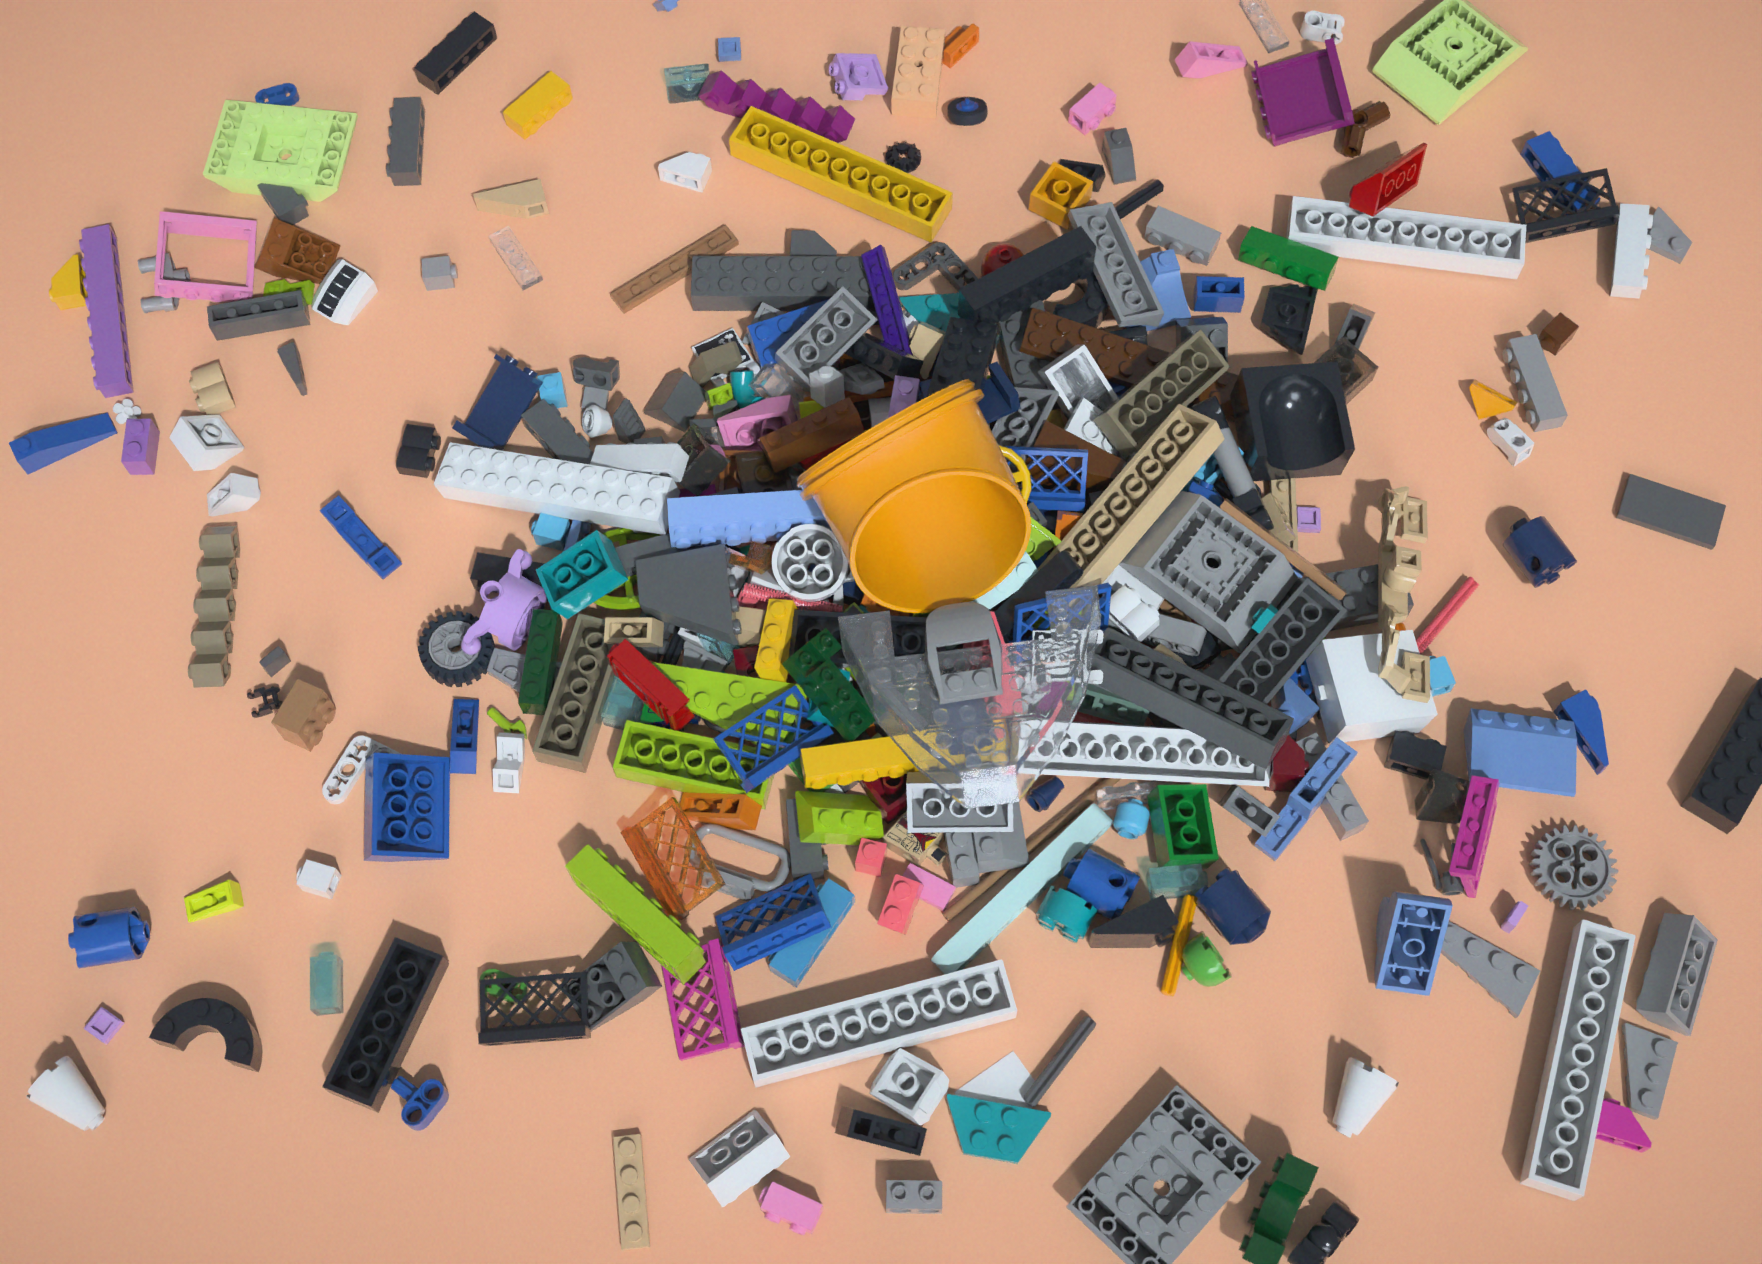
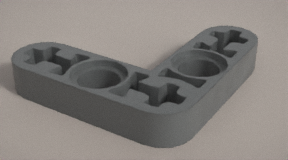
[893,242,978,292]

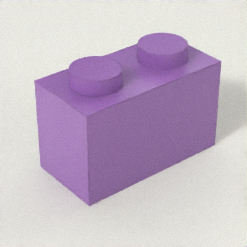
[121,419,160,475]

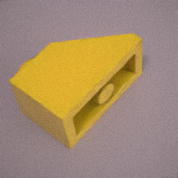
[49,254,88,310]

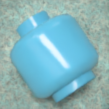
[1113,799,1150,839]

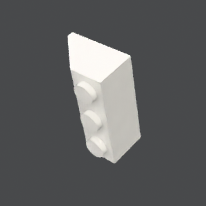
[688,1110,790,1207]

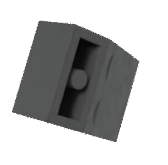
[563,942,662,1031]

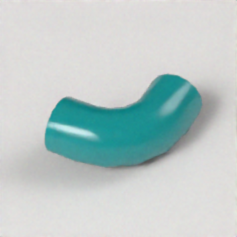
[730,370,766,409]

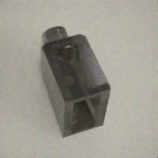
[1414,768,1470,824]

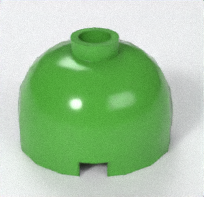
[1181,931,1232,987]

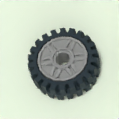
[418,611,495,687]

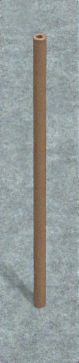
[942,778,1121,921]

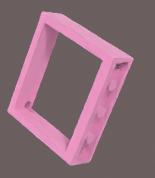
[154,211,257,302]

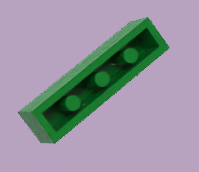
[1238,226,1339,291]

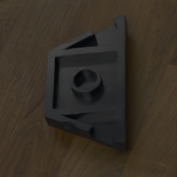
[1260,284,1318,355]

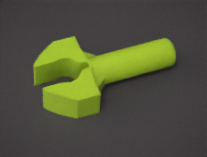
[487,707,527,739]

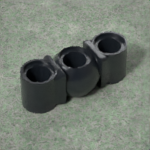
[1287,1200,1360,1264]

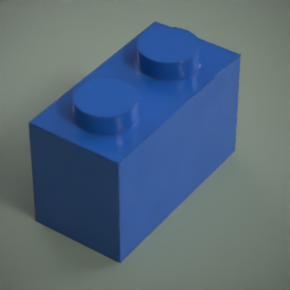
[1193,276,1245,313]

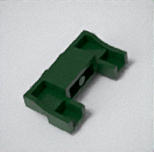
[782,628,892,742]

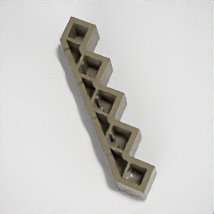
[188,526,240,688]

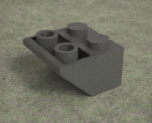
[1176,317,1228,363]

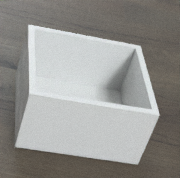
[1306,630,1438,744]

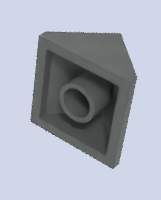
[643,372,706,432]

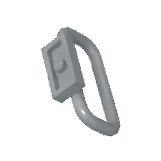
[687,823,791,901]

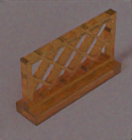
[620,797,726,920]

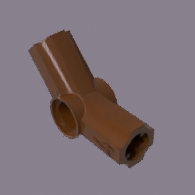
[1341,101,1391,158]

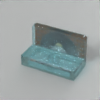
[664,63,710,104]

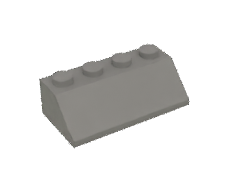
[775,286,877,387]
[992,387,1059,473]
[962,763,1030,873]
[906,771,1013,833]
[1636,913,1718,1036]

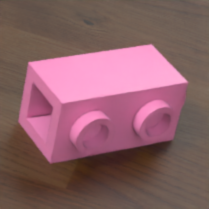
[1068,83,1117,135]
[758,1182,824,1236]

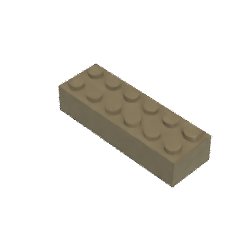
[1093,329,1230,458]
[532,613,617,773]

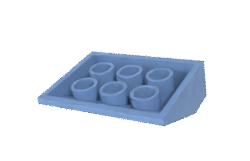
[1463,708,1577,797]

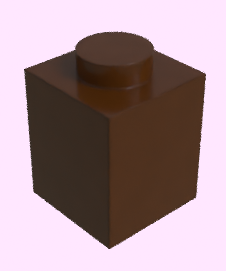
[1538,312,1579,356]

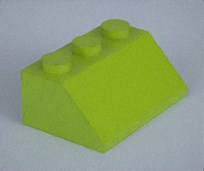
[795,791,884,845]

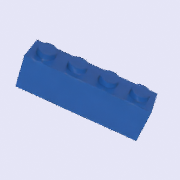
[1520,131,1600,215]

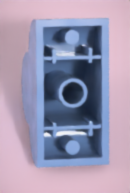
[1374,891,1453,996]

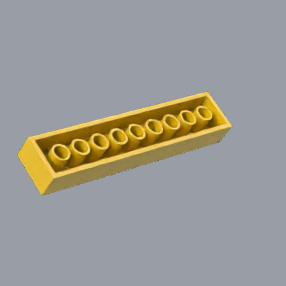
[729,106,953,243]

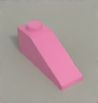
[1175,41,1248,78]

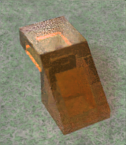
[729,541,775,574]

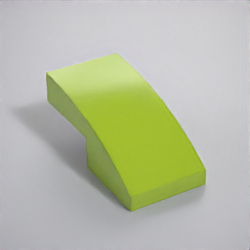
[263,279,315,305]

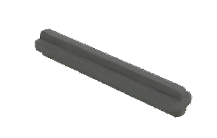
[1023,1016,1096,1107]

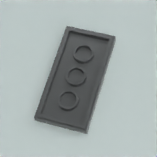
[1616,474,1726,550]

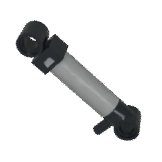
[1192,396,1274,530]

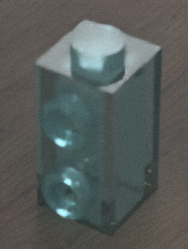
[1146,863,1208,901]
[310,952,343,1016]

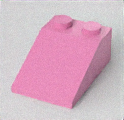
[717,395,798,451]

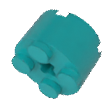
[1036,886,1098,943]

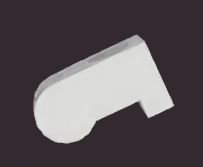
[1487,418,1535,467]

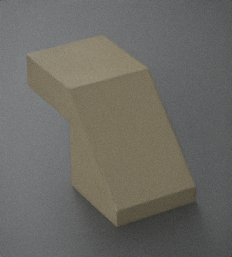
[689,341,743,387]

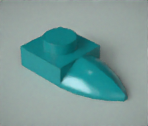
[1251,604,1279,634]

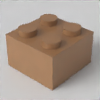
[271,679,336,752]

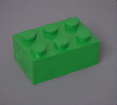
[1147,784,1219,870]

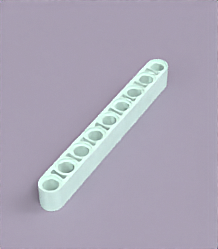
[931,803,1113,974]

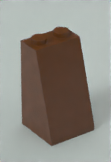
[1017,420,1126,500]

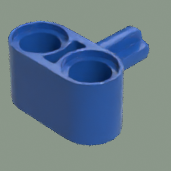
[391,1076,449,1131]

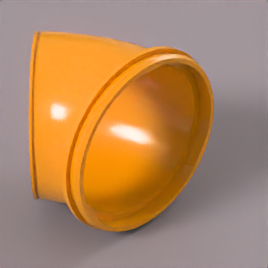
[797,379,1031,613]

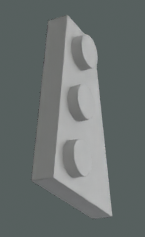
[487,648,562,693]
[1622,1023,1678,1120]

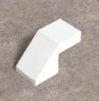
[493,732,525,793]

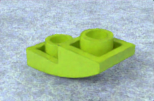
[705,383,733,411]

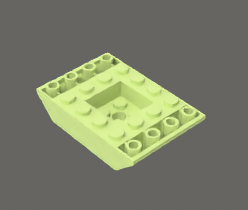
[1372,0,1528,125]
[203,100,358,202]

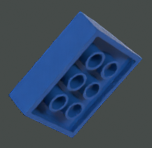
[364,753,450,862]

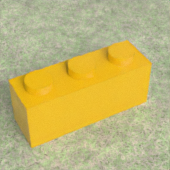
[503,71,573,140]
[754,599,798,682]

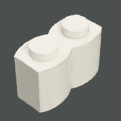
[1109,585,1159,642]

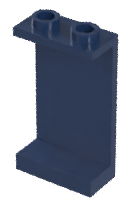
[452,354,543,450]
[918,362,1021,424]

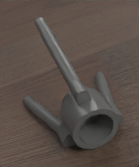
[1420,839,1464,896]

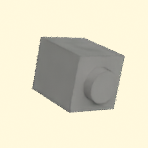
[421,256,458,291]

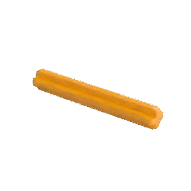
[1161,894,1198,996]

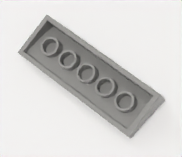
[1068,202,1164,327]

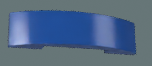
[319,495,402,580]

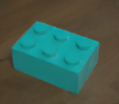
[536,530,629,619]

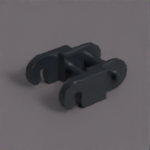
[247,686,283,718]

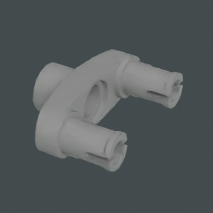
[138,253,191,313]

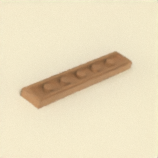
[610,224,739,314]
[1220,498,1347,600]

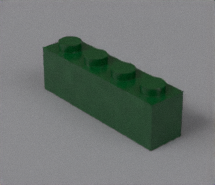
[518,609,563,715]

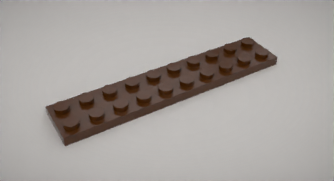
[1019,307,1239,422]

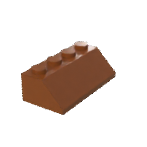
[757,397,864,473]

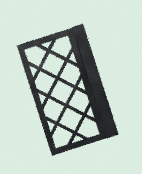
[1512,168,1620,243]
[478,972,591,1046]

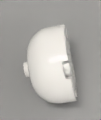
[772,524,849,602]

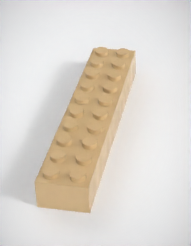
[1038,404,1224,620]

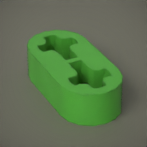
[479,969,529,1005]

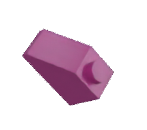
[1595,1098,1652,1153]

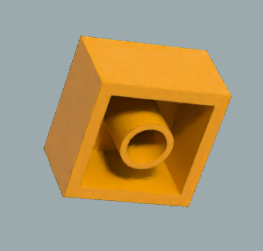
[1029,162,1093,230]

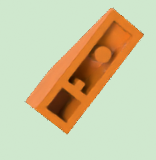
[677,792,762,830]

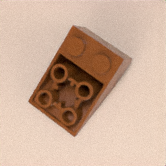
[254,218,341,284]

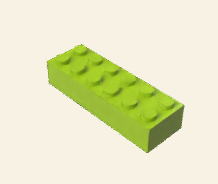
[613,720,774,810]
[565,844,706,985]

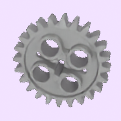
[1529,825,1618,910]

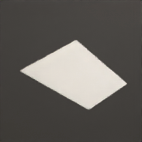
[954,1051,1035,1109]

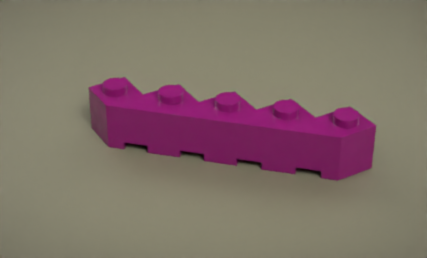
[698,70,855,143]

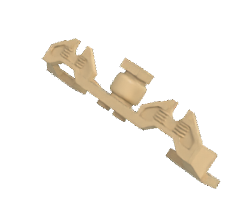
[1378,486,1430,703]

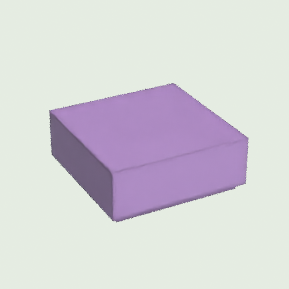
[1297,506,1321,533]
[1501,901,1528,934]
[83,1006,124,1045]

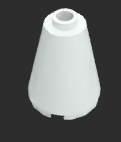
[26,1056,105,1131]
[1333,1057,1399,1138]

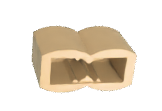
[189,362,236,415]

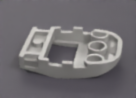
[925,602,1003,704]

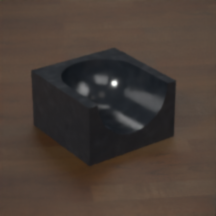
[1230,362,1355,481]

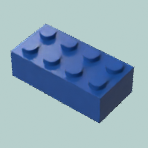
[746,299,829,376]

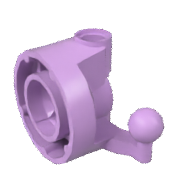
[461,549,547,655]

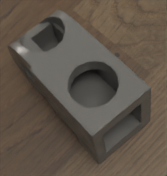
[573,357,620,391]

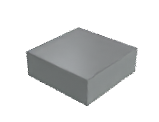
[582,387,609,411]

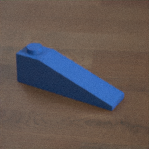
[9,413,117,475]

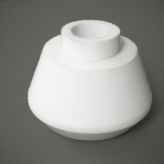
[582,405,612,437]

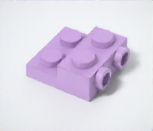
[829,53,888,100]

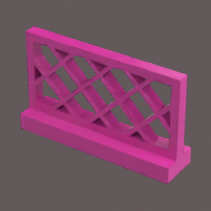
[1449,775,1500,898]
[662,938,745,1061]

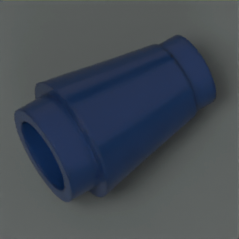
[1027,776,1064,812]

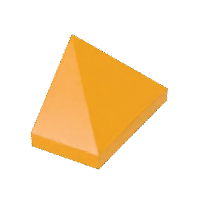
[1469,380,1518,420]

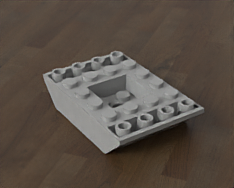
[1119,491,1298,654]
[1066,1085,1261,1264]

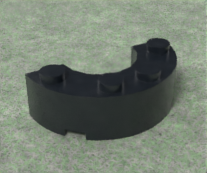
[1053,271,1109,328]
[149,998,263,1073]

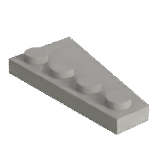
[1441,922,1540,1018]

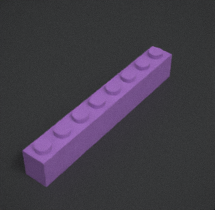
[79,224,134,398]

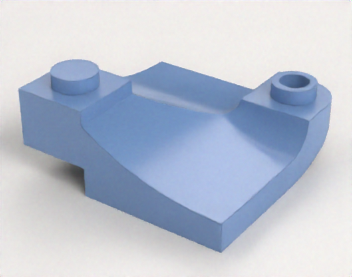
[1123,249,1191,331]

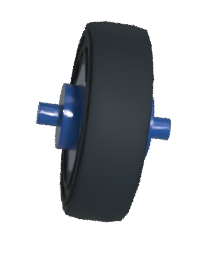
[947,97,988,126]

